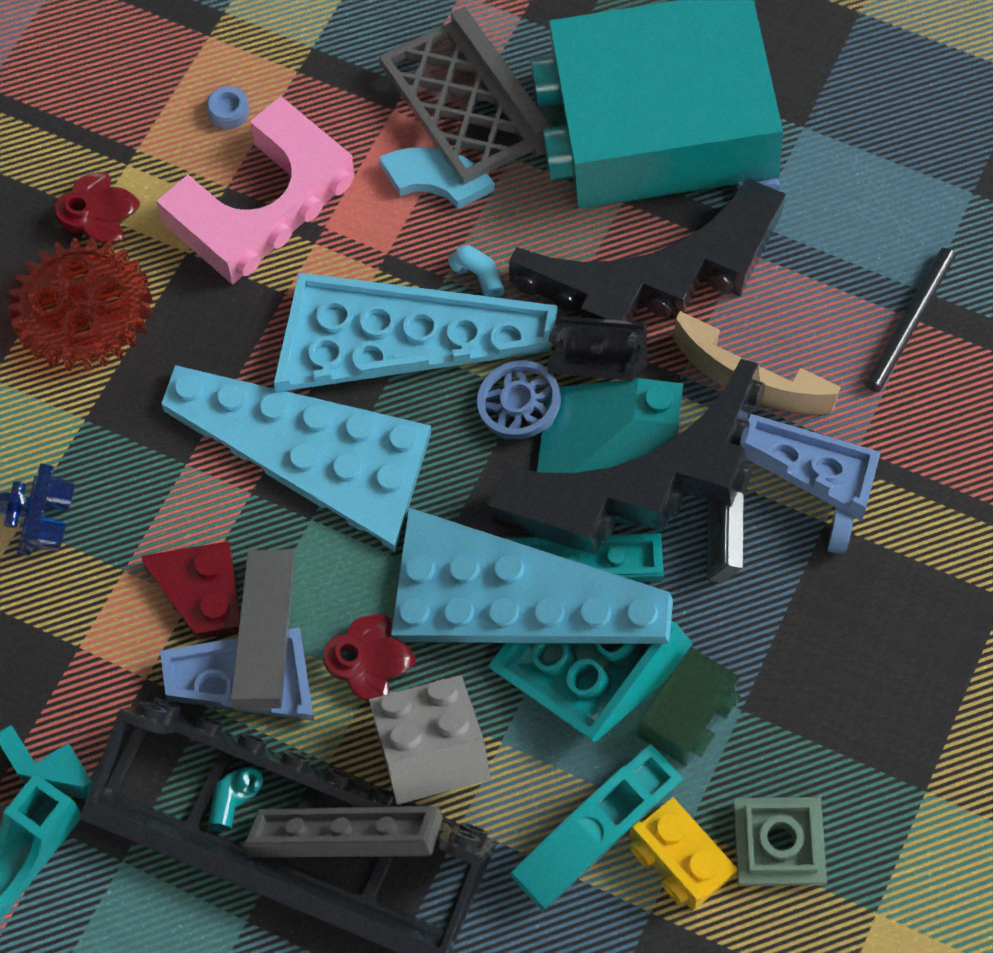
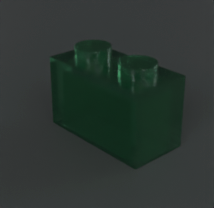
[638,647,740,767]

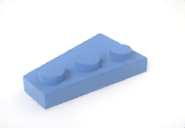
[744,414,881,521]
[160,627,314,721]

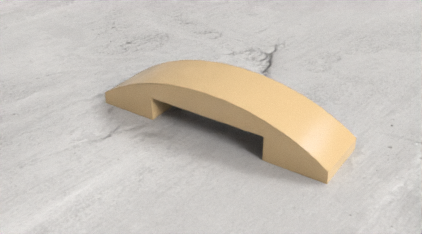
[673,311,841,415]

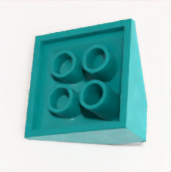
[537,378,683,528]
[488,555,693,743]

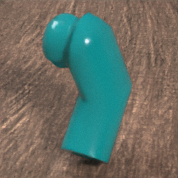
[208,766,263,832]

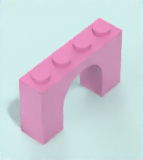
[156,96,355,285]

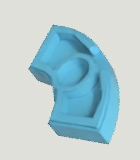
[379,147,495,209]

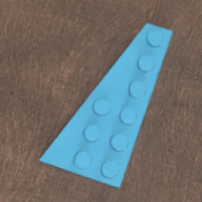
[274,273,558,392]
[162,365,431,552]
[391,508,673,644]

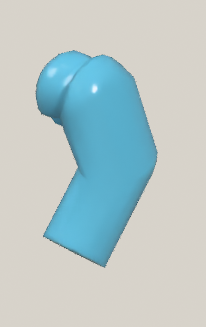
[448,245,505,298]

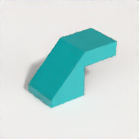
[0,725,93,799]

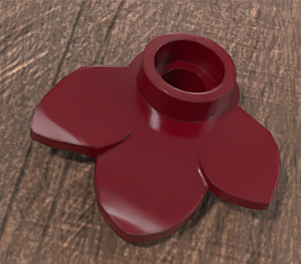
[55,172,140,244]
[323,614,416,702]

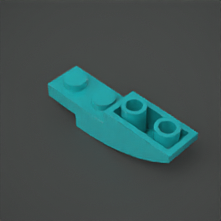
[509,744,684,911]

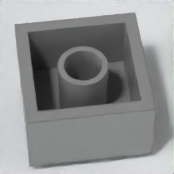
[369,675,491,805]

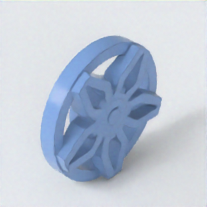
[477,360,561,440]

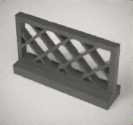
[379,7,551,185]

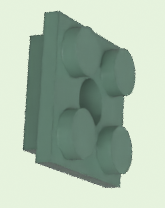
[733,797,827,886]

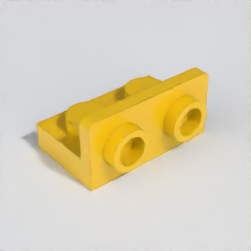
[629,797,738,911]

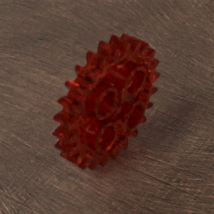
[8,237,153,371]

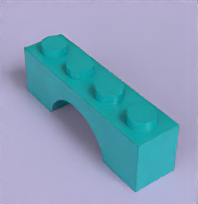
[0,773,81,921]

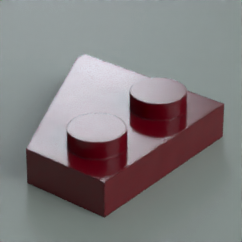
[141,541,241,640]

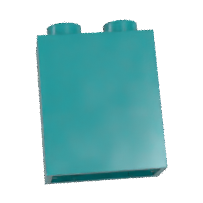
[531,0,783,209]

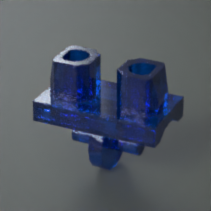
[0,463,75,556]

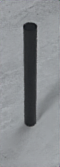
[865,248,956,392]

